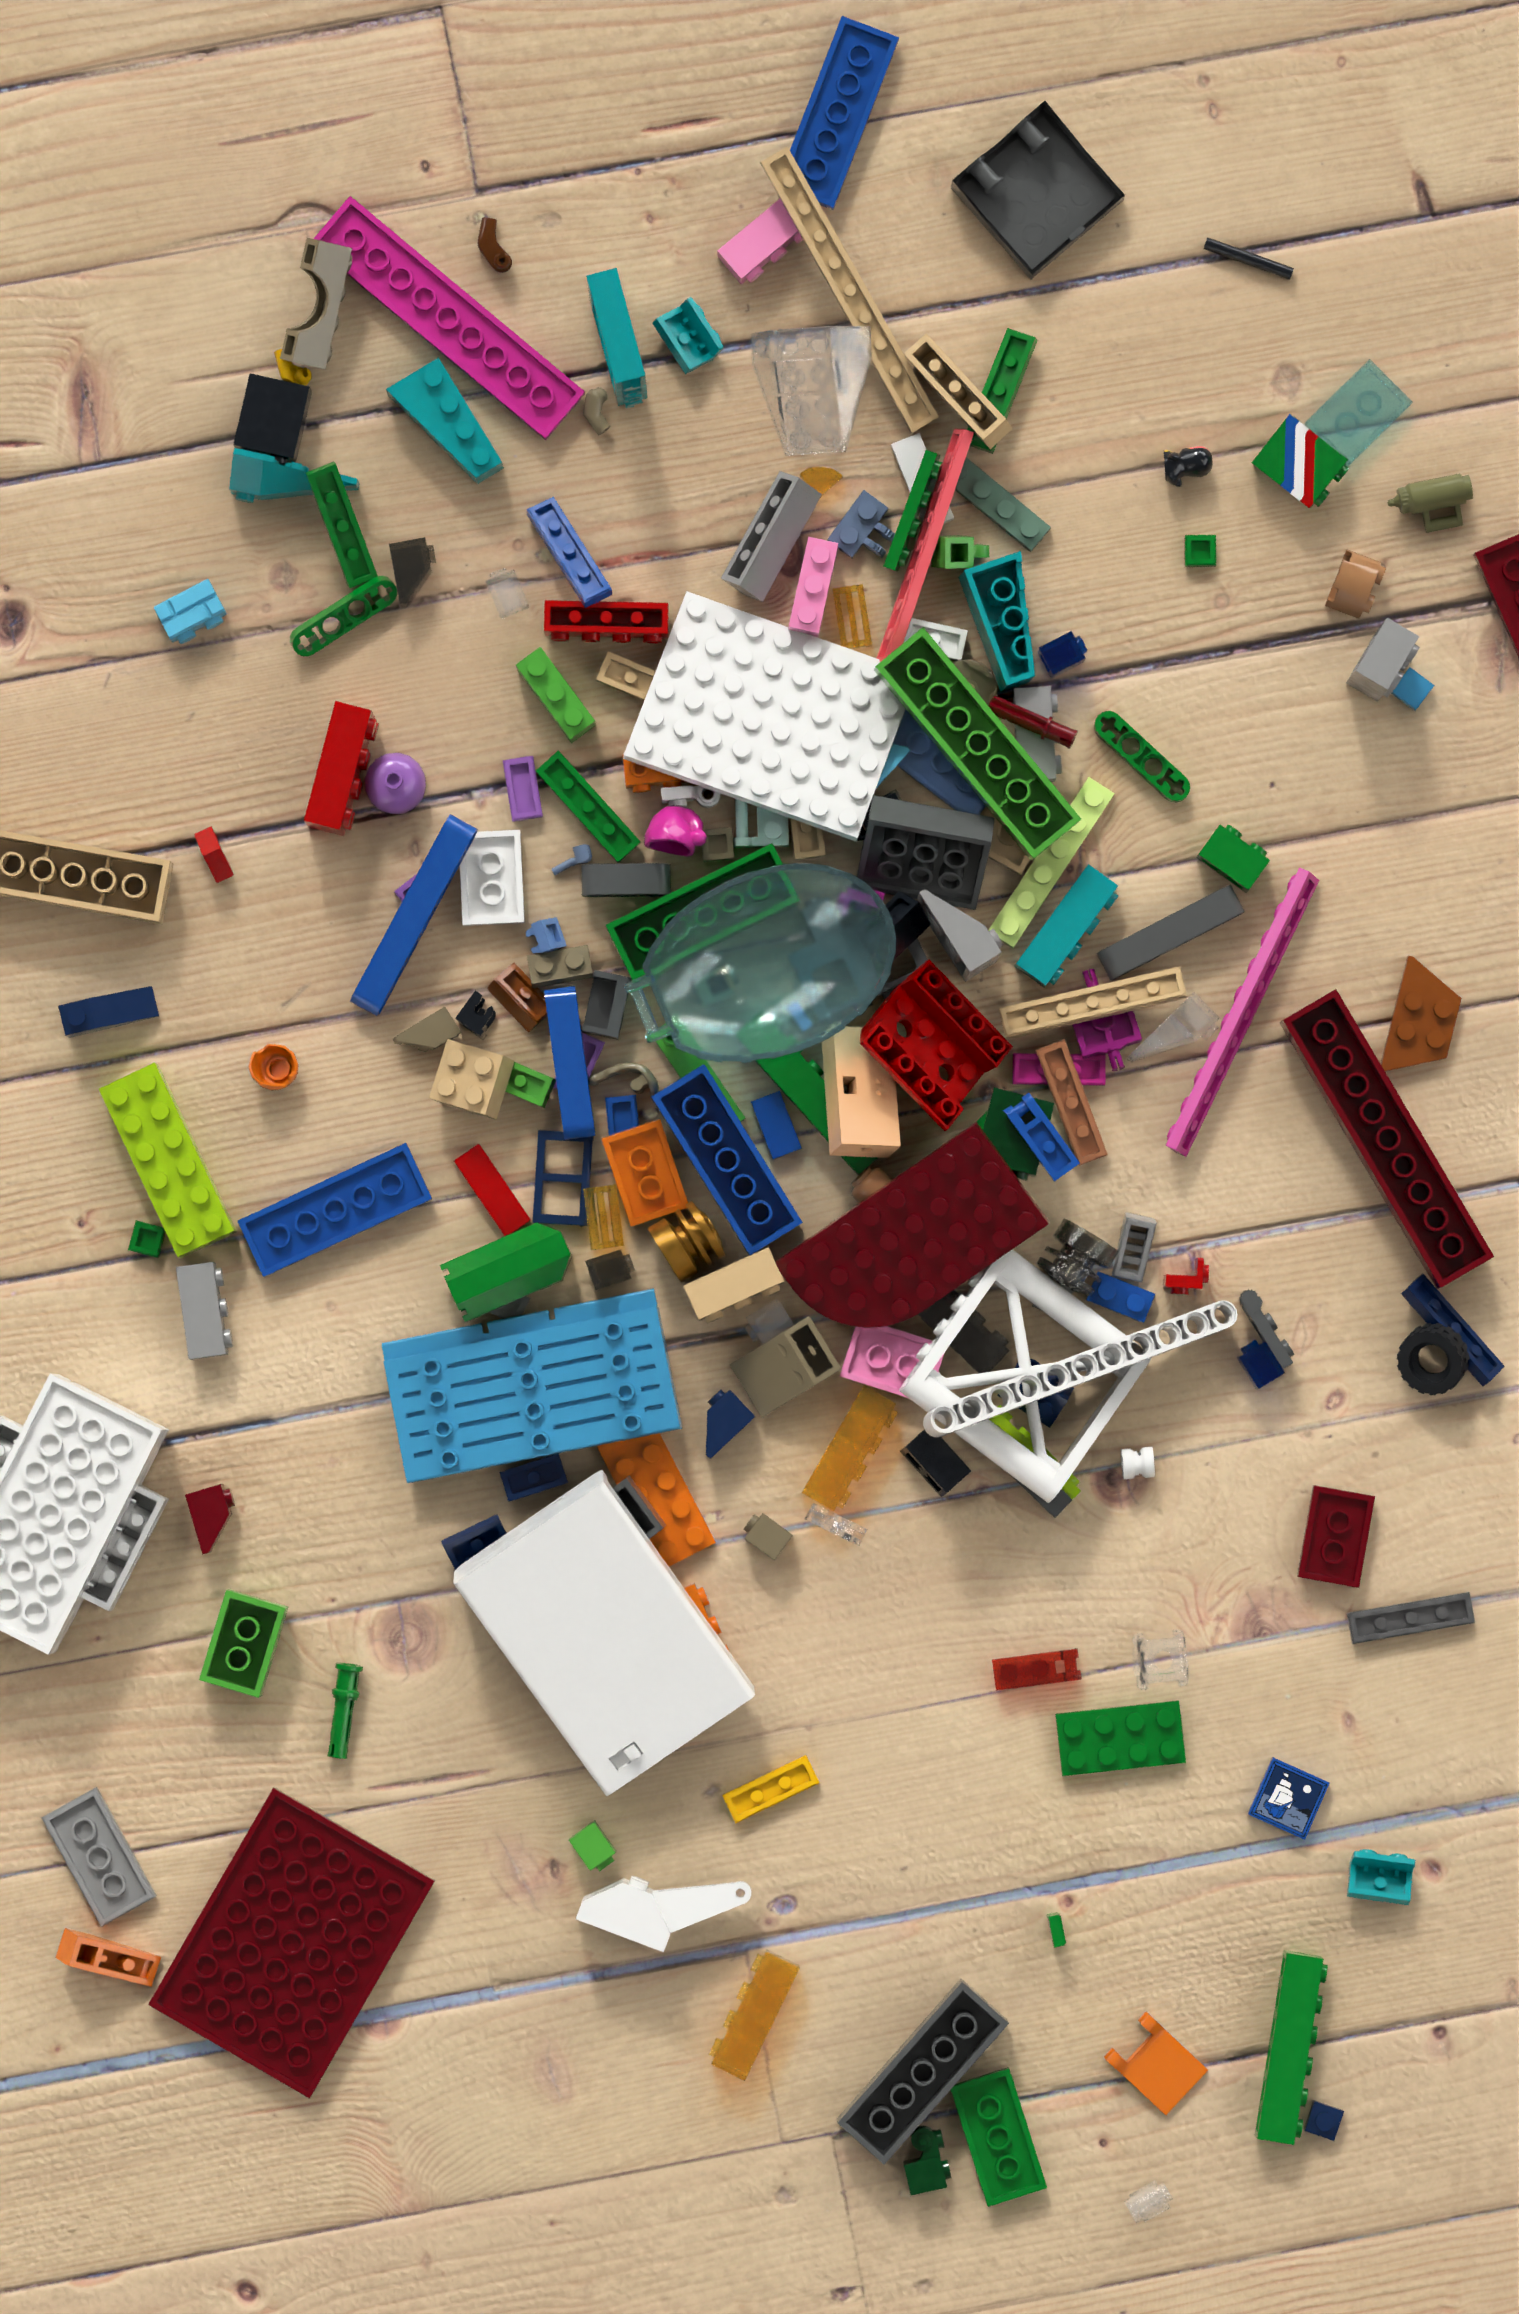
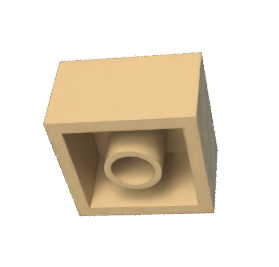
[429,1039,515,1120]

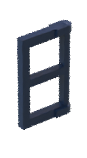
[532,1130,594,1227]

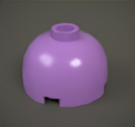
[364,752,426,814]

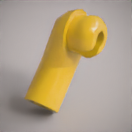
[274,349,312,386]

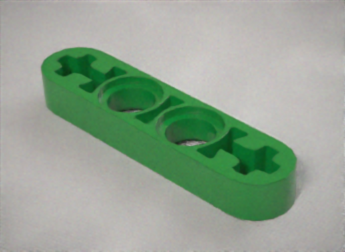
[290,576,397,657]
[1094,711,1190,803]

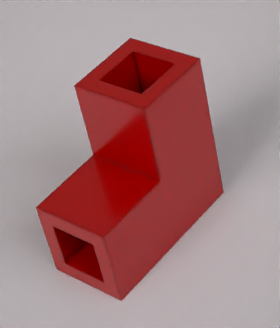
[194,826,234,883]

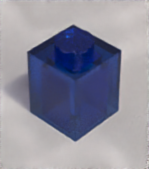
[1037,631,1088,679]
[1237,1339,1285,1389]

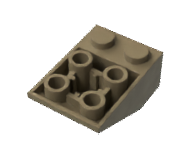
[730,1316,841,1417]

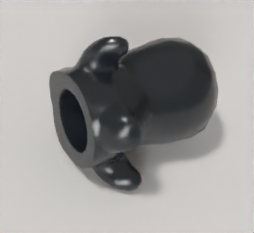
[1164,446,1213,487]

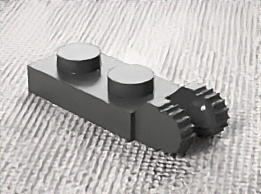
[1239,1289,1294,1370]

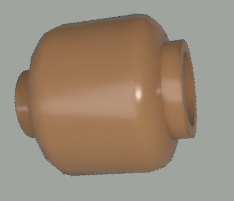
[851,1167,892,1203]

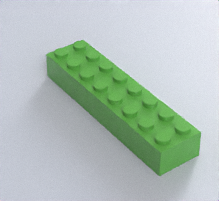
[874,627,1081,861]

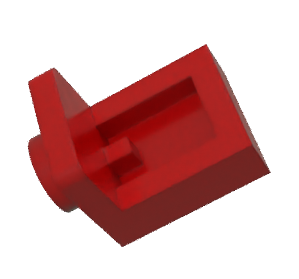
[1163,1258,1209,1295]

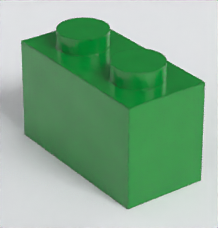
[1196,824,1270,893]

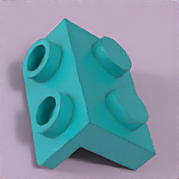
[652,297,724,374]
[1347,1849,1416,1905]

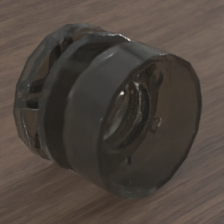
[1036,1218,1119,1297]

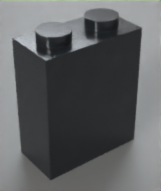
[233,373,312,466]

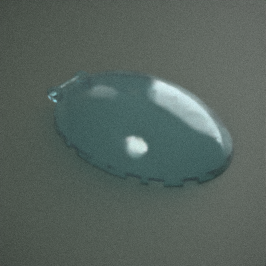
[624,863,896,1063]

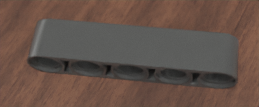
[1097,884,1245,981]

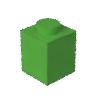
[569,1820,616,1871]

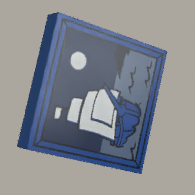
[1247,1757,1330,1840]

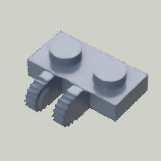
[827,490,895,558]

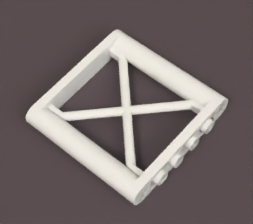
[899,1249,1152,1503]

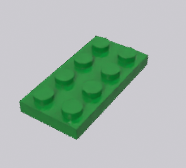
[1055,1700,1186,1776]
[951,2067,1047,2207]

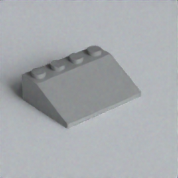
[917,889,1003,982]

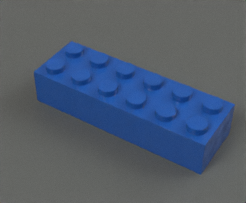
[651,1064,803,1255]

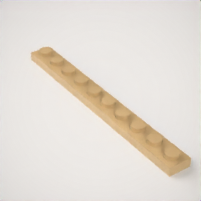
[760,146,939,433]

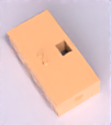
[821,1026,901,1158]

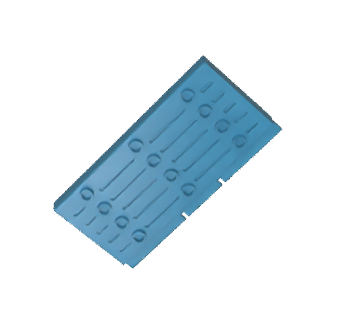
[382,1288,682,1483]

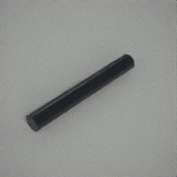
[1203,237,1294,280]

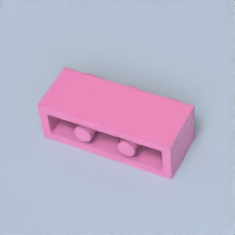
[717,199,803,284]
[788,537,838,637]

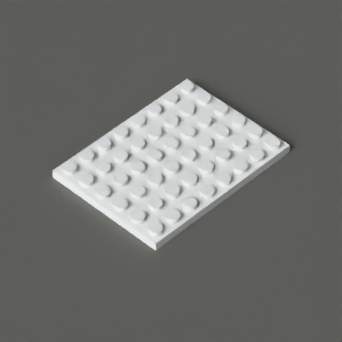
[623,591,906,842]

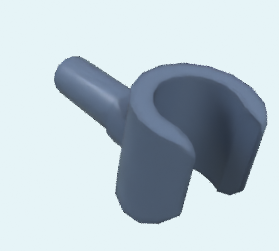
[552,844,592,875]

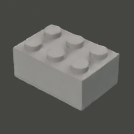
[1346,618,1420,702]

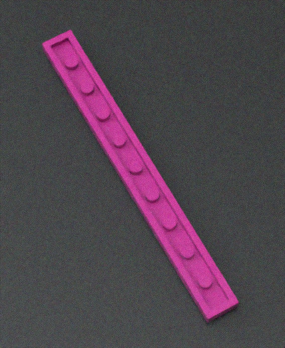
[1166,867,1319,1157]

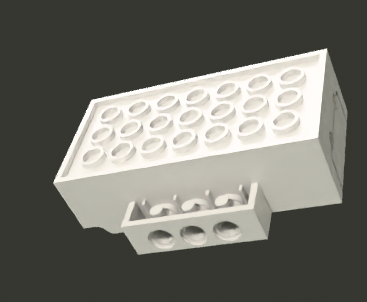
[0,1373,169,1655]

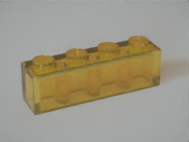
[802,1385,898,1511]
[709,1949,800,2081]

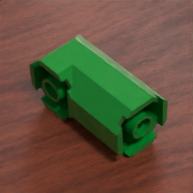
[440,1223,572,1322]

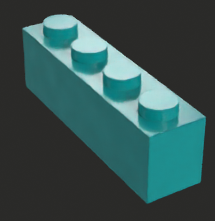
[1015,864,1119,988]

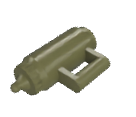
[1387,473,1473,533]

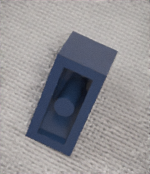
[706,1390,755,1459]

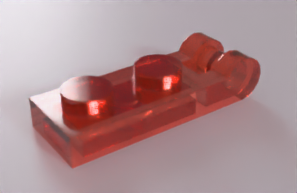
[992,1648,1082,1691]

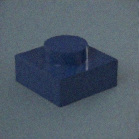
[1304,2100,1344,2141]

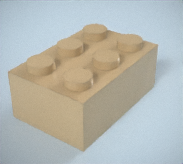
[683,1247,784,1324]

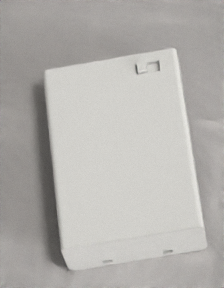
[453,1470,755,1796]

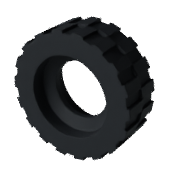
[1397,1323,1470,1395]

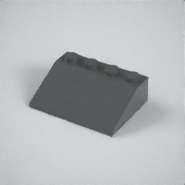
[855,795,995,910]

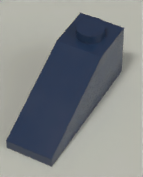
[58,986,159,1038]

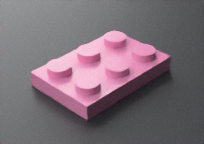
[840,1326,944,1398]

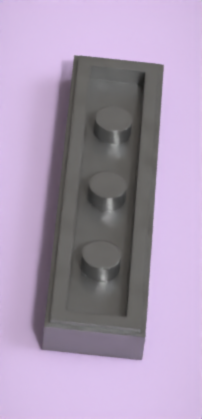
[1347,1592,1475,1644]

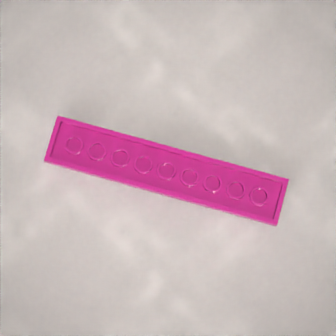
[314,196,585,440]

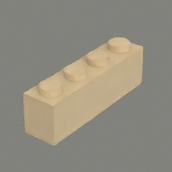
[904,333,1013,449]

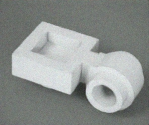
[661,785,720,808]

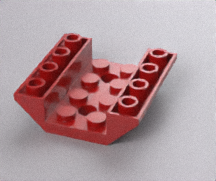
[860,959,1013,1131]

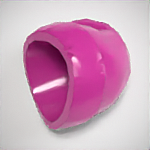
[644,805,707,857]

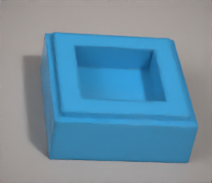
[1391,667,1435,711]

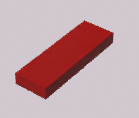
[454,1144,531,1236]

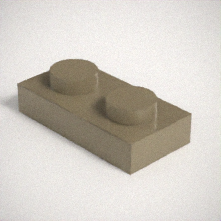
[527,945,593,988]

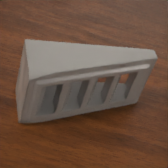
[1112,1212,1157,1282]

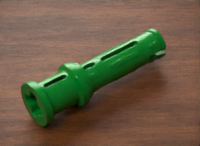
[327,1663,363,1759]

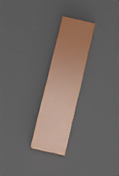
[1036,1039,1108,1166]

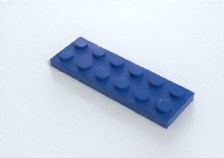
[790,16,899,210]
[238,1143,432,1277]

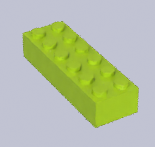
[99,1062,237,1258]

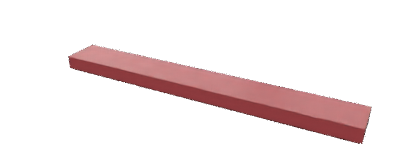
[877,428,974,662]

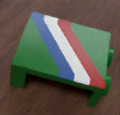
[1251,414,1349,509]

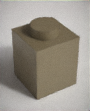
[744,1513,793,1560]

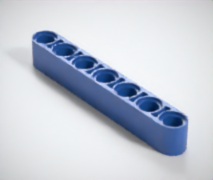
[350,814,478,1016]

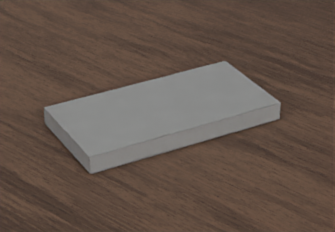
[42,1787,157,1927]

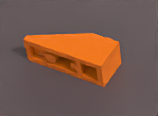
[55,1928,161,1987]

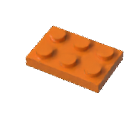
[601,1119,688,1227]

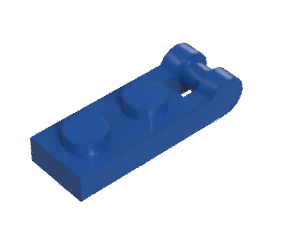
[1003,1092,1080,1182]

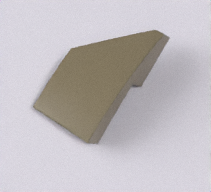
[392,1007,461,1052]

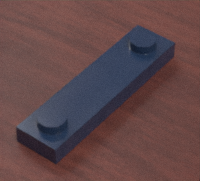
[1401,1273,1505,1386]

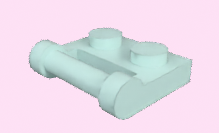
[733,799,789,848]

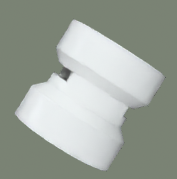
[1121,1447,1155,1479]

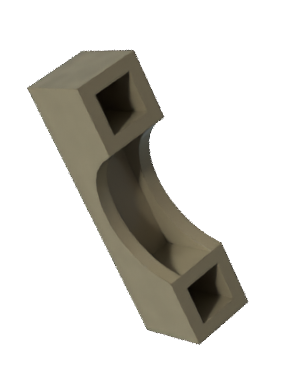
[280,238,352,369]

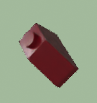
[185,1484,235,1555]

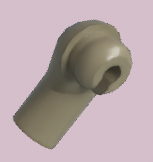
[583,387,611,435]

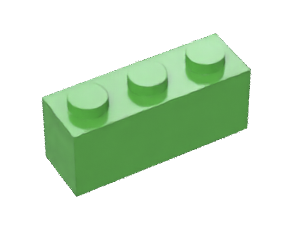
[516,647,596,744]

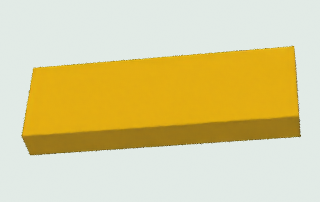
[722,1755,819,1824]

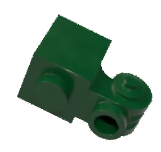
[903,2126,951,2196]

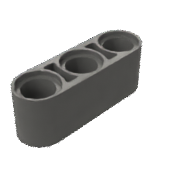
[581,863,671,897]

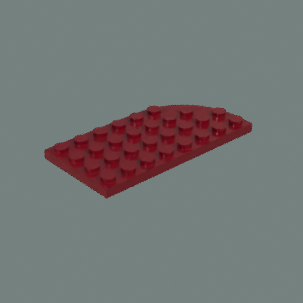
[775,1122,1049,1328]

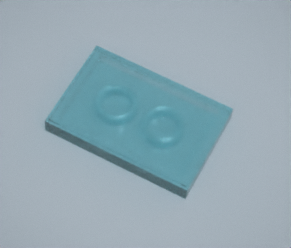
[1304,359,1413,467]

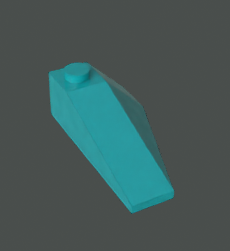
[229,448,360,503]

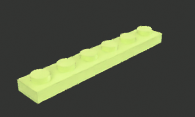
[988,777,1115,948]

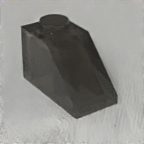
[389,537,437,609]
[585,1249,635,1292]

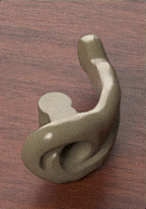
[588,1062,659,1095]

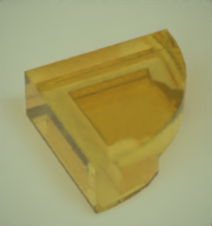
[799,467,843,498]

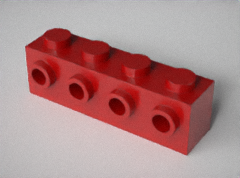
[544,600,669,644]

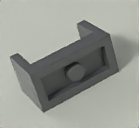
[581,970,631,1040]

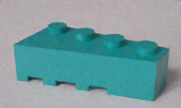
[386,357,504,484]
[958,551,1035,692]

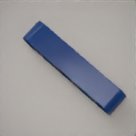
[544,986,596,1140]

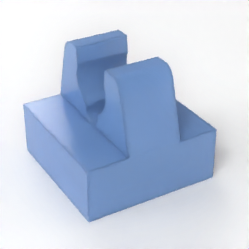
[526,917,567,953]

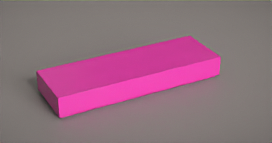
[1012,1053,1106,1086]

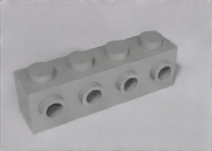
[721,471,822,602]

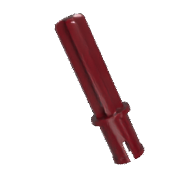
[988,696,1078,749]

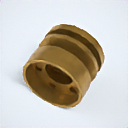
[647,1201,726,1283]

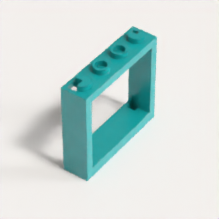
[586,268,648,408]

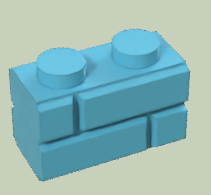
[154,579,227,644]

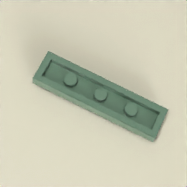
[955,457,1051,552]

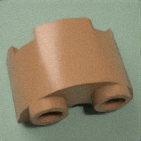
[1325,549,1386,619]

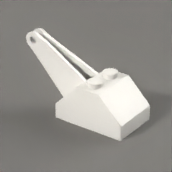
[576,1876,751,1952]

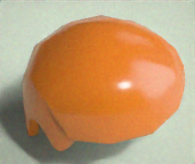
[248,1044,299,1091]

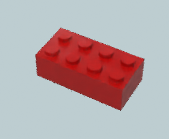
[304,701,379,836]

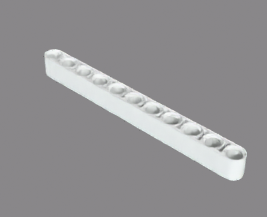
[923,1300,1238,1437]

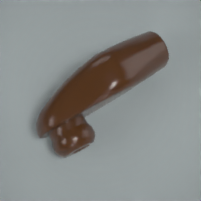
[477,217,512,273]

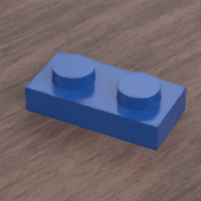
[1086,1271,1155,1323]

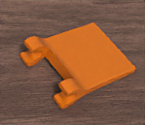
[1104,2012,1208,2115]

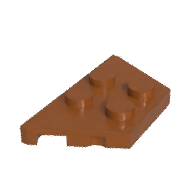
[1381,956,1462,1072]

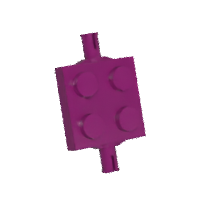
[1072,969,1142,1071]

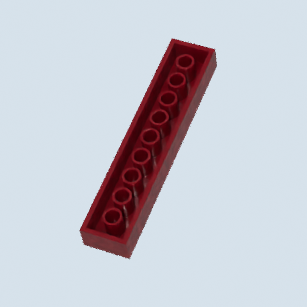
[1280,989,1494,1289]

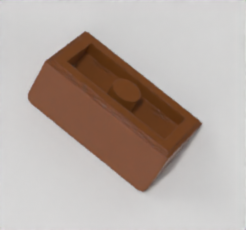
[487,963,547,1032]

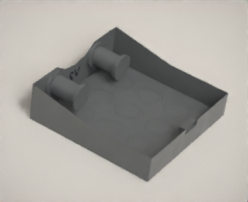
[951,101,1125,280]

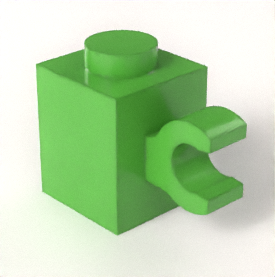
[931,535,989,569]

